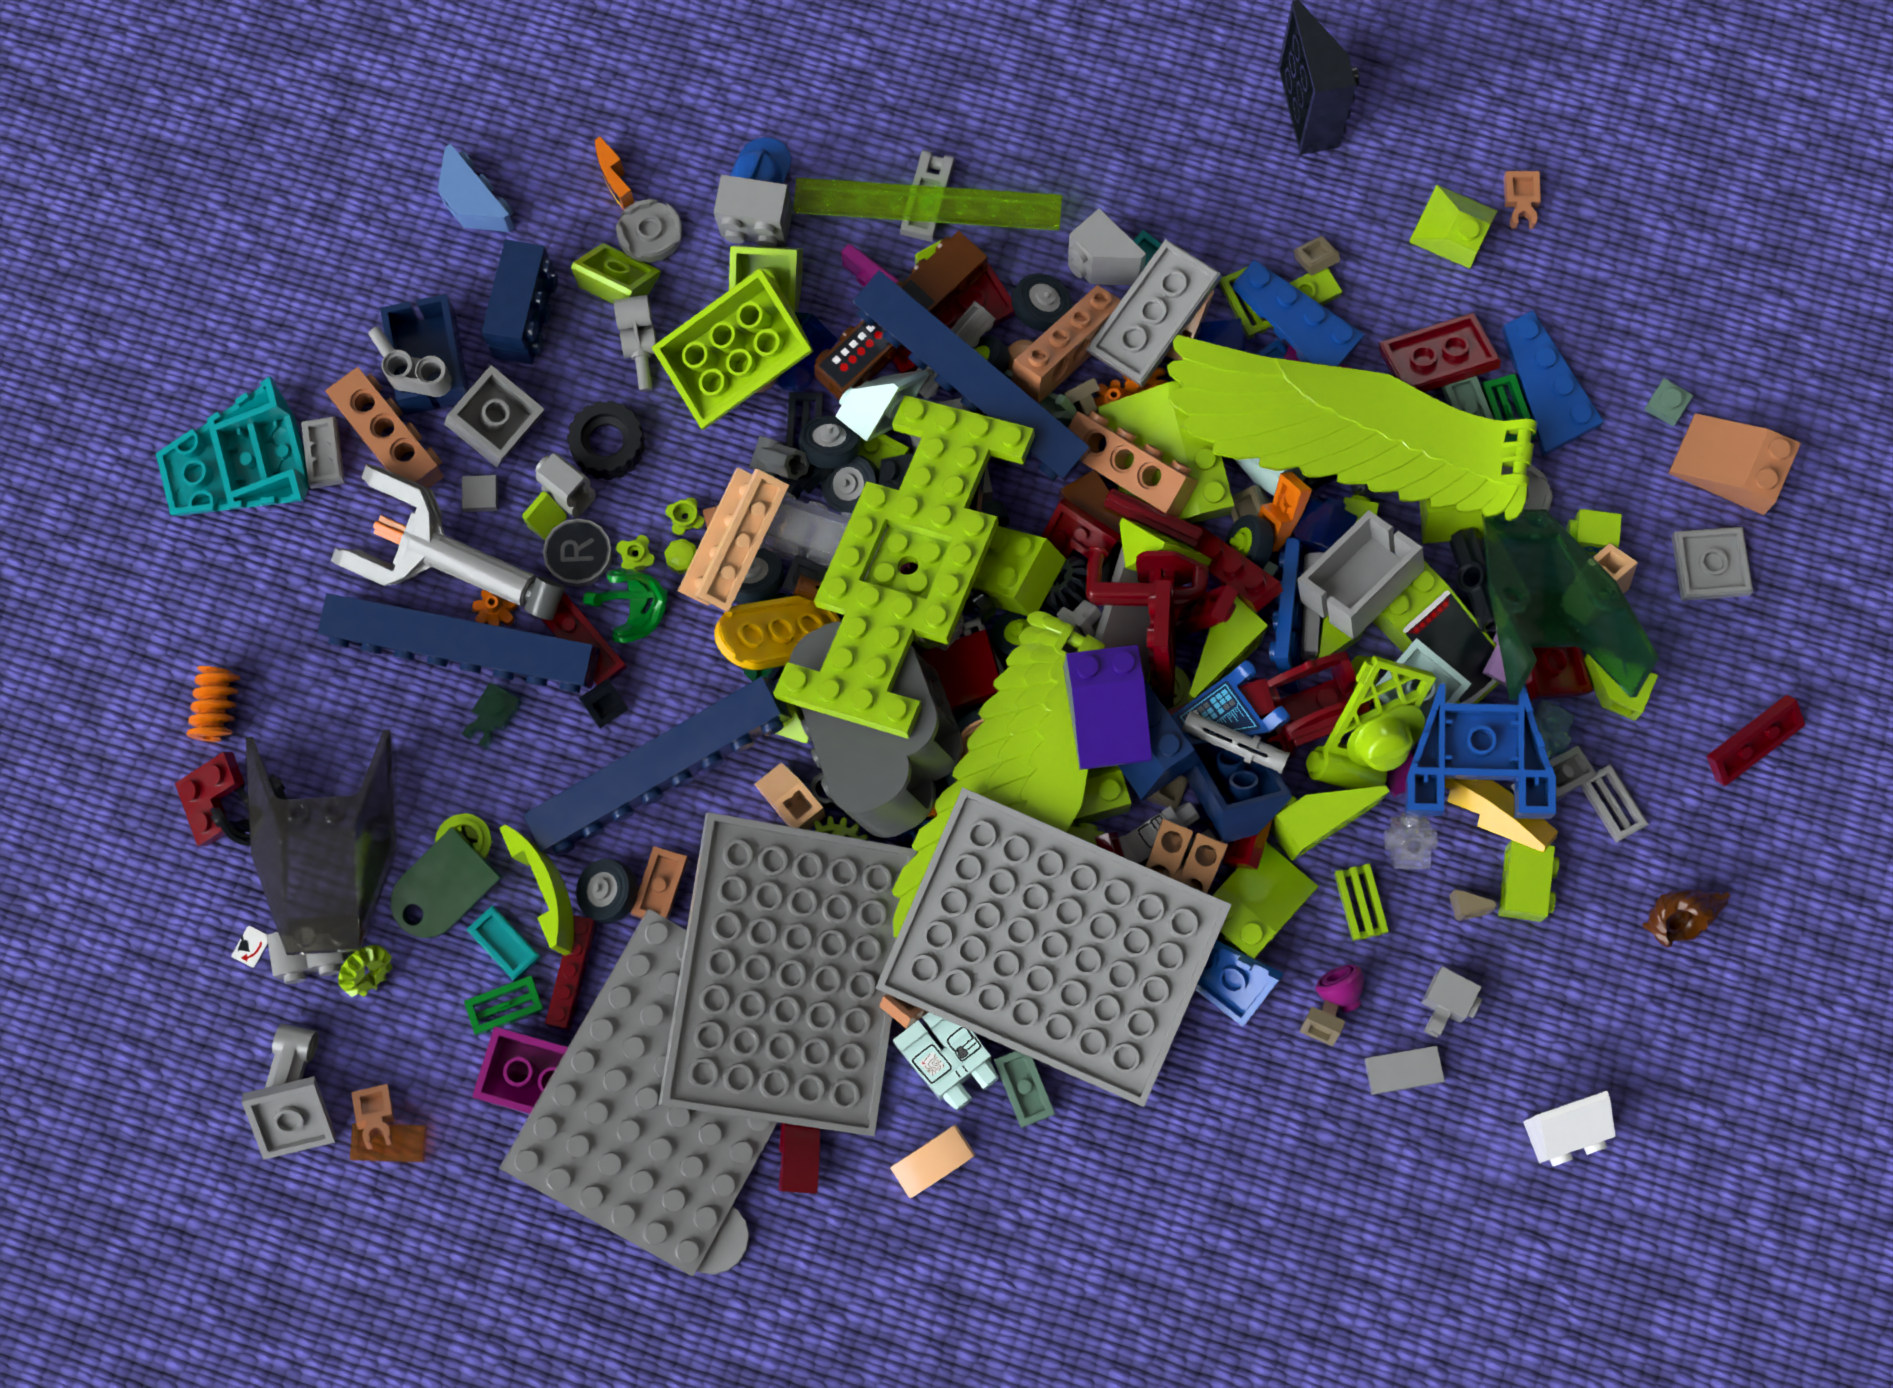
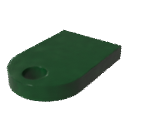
[391,827,504,938]

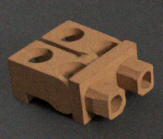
[1145,819,1228,893]

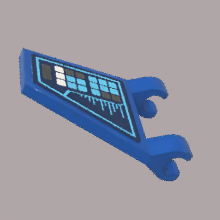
[1171,660,1290,746]

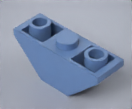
[438,144,515,232]

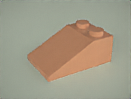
[1668,413,1801,515]

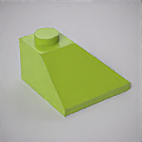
[1409,185,1498,269]

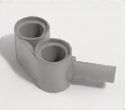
[614,295,657,392]
[368,326,452,397]

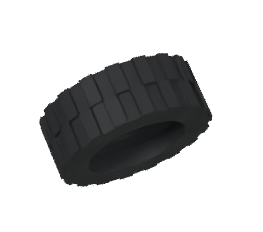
[567,401,645,480]

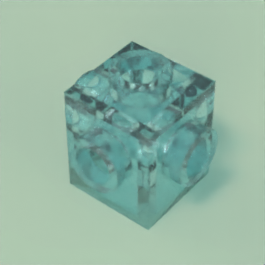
[1533,699,1575,761]

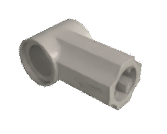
[265,1023,319,1088]

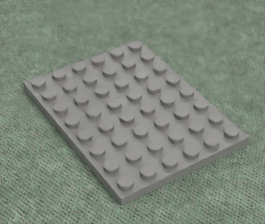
[875,787,1232,1107]
[659,812,917,1136]
[499,909,777,1276]

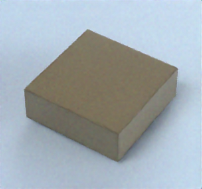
[1293,236,1340,276]

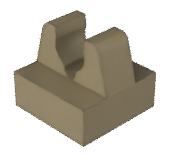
[1062,378,1100,415]
[1299,1000,1345,1047]

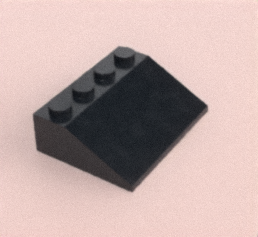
[1278,0,1359,155]

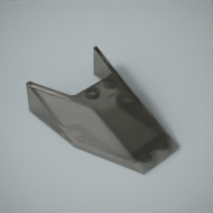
[246,730,397,955]

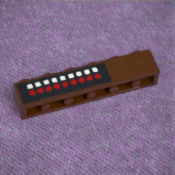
[814,231,988,401]

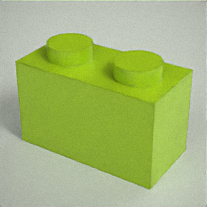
[1498,840,1559,922]

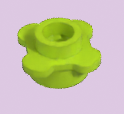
[665,497,704,535]
[616,535,655,570]

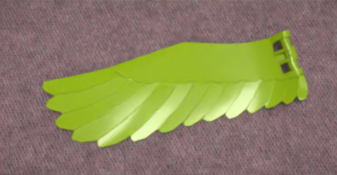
[1167,335,1537,521]
[892,611,1106,938]

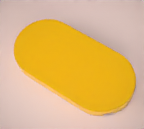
[714,596,841,670]

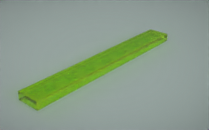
[793,177,1062,231]

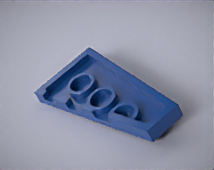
[1233,260,1364,367]
[1501,310,1604,457]
[1269,538,1305,693]
[1195,940,1284,1027]

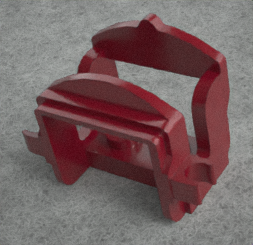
[1266,651,1374,759]

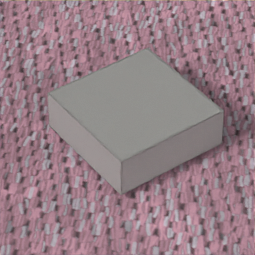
[462,475,498,513]

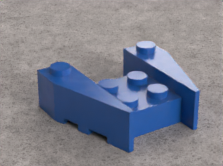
[1405,684,1556,819]

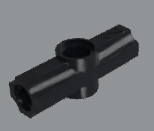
[1449,528,1510,633]

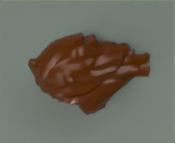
[1643,890,1730,947]

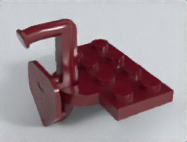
[1085,545,1209,706]

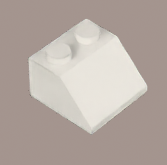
[1523,1091,1616,1167]

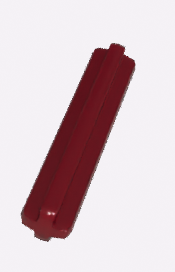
[1104,489,1203,547]

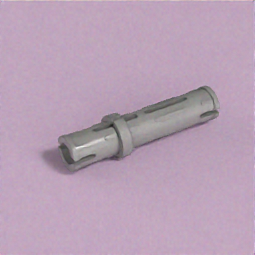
[1182,711,1290,774]

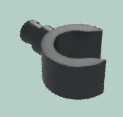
[963,587,996,625]

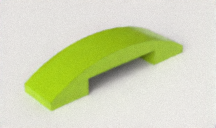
[499,825,574,956]

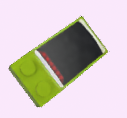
[1372,561,1500,704]

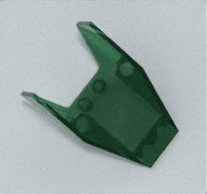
[1482,509,1659,700]

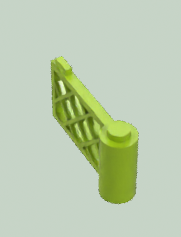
[1306,655,1436,790]

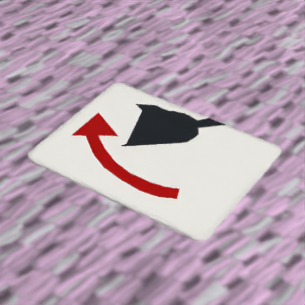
[231,926,268,968]

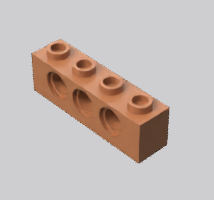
[1011,285,1121,404]
[325,367,444,488]
[1068,411,1199,517]

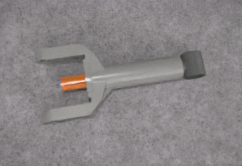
[331,464,566,620]

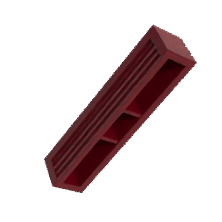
[545,915,598,1031]

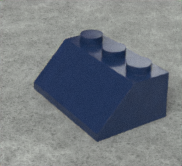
[1118,679,1201,801]
[1186,736,1291,843]

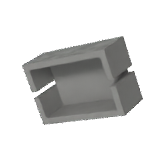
[1297,510,1424,640]

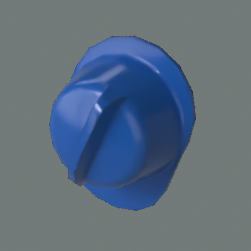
[730,137,791,184]

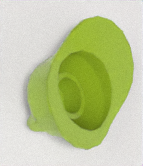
[1347,705,1425,772]

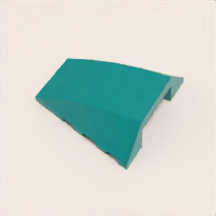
[155,376,309,516]

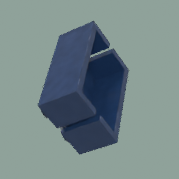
[481,239,558,365]
[380,294,469,415]

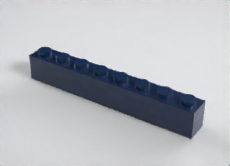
[853,270,1092,482]
[317,593,601,694]
[523,676,792,856]

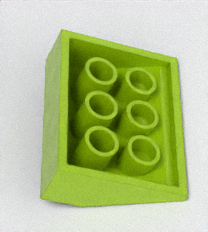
[651,268,813,430]
[1098,381,1234,525]

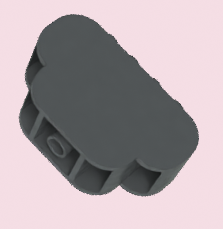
[789,621,963,838]

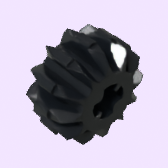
[1044,555,1089,612]

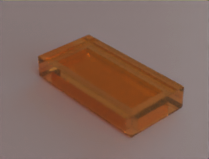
[349,1123,427,1163]

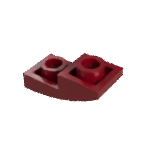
[778,1123,820,1194]

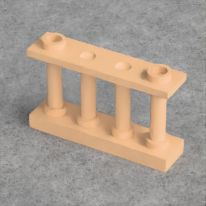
[677,467,789,612]

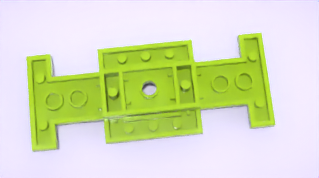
[773,395,1035,739]

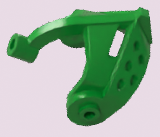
[583,568,669,643]

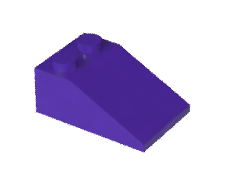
[1063,645,1152,770]

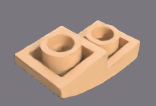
[890,1124,976,1198]

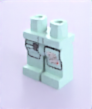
[893,1012,999,1111]

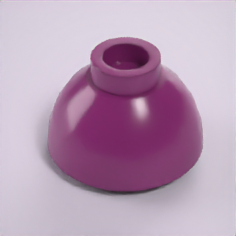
[1315,964,1364,1012]

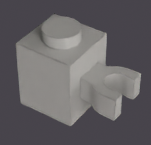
[1421,966,1482,1038]

